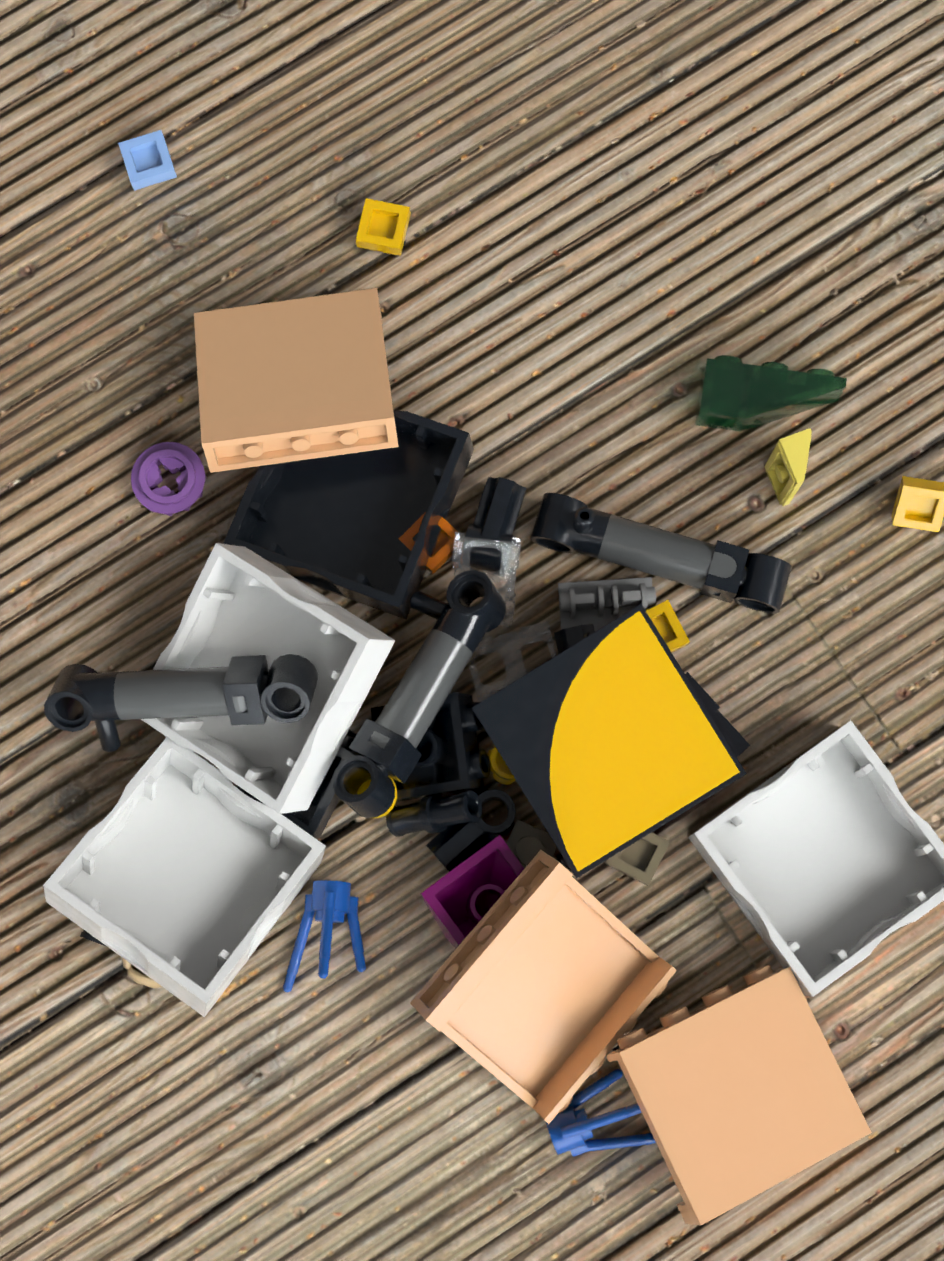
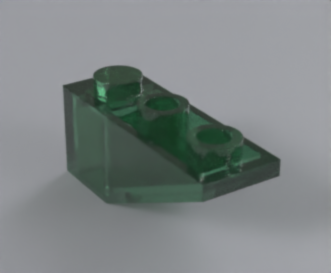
[695,355,847,432]

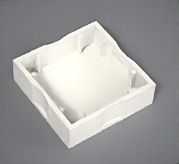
[141,543,395,814]
[688,720,944,997]
[43,737,326,1017]

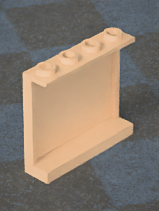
[194,288,399,473]
[410,850,677,1124]
[606,964,872,1226]

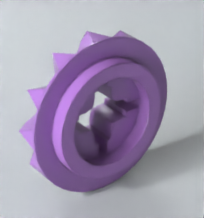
[131,442,207,516]

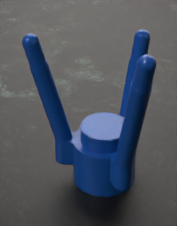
[283,880,366,993]
[546,1069,656,1157]

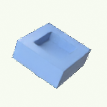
[118,130,177,191]

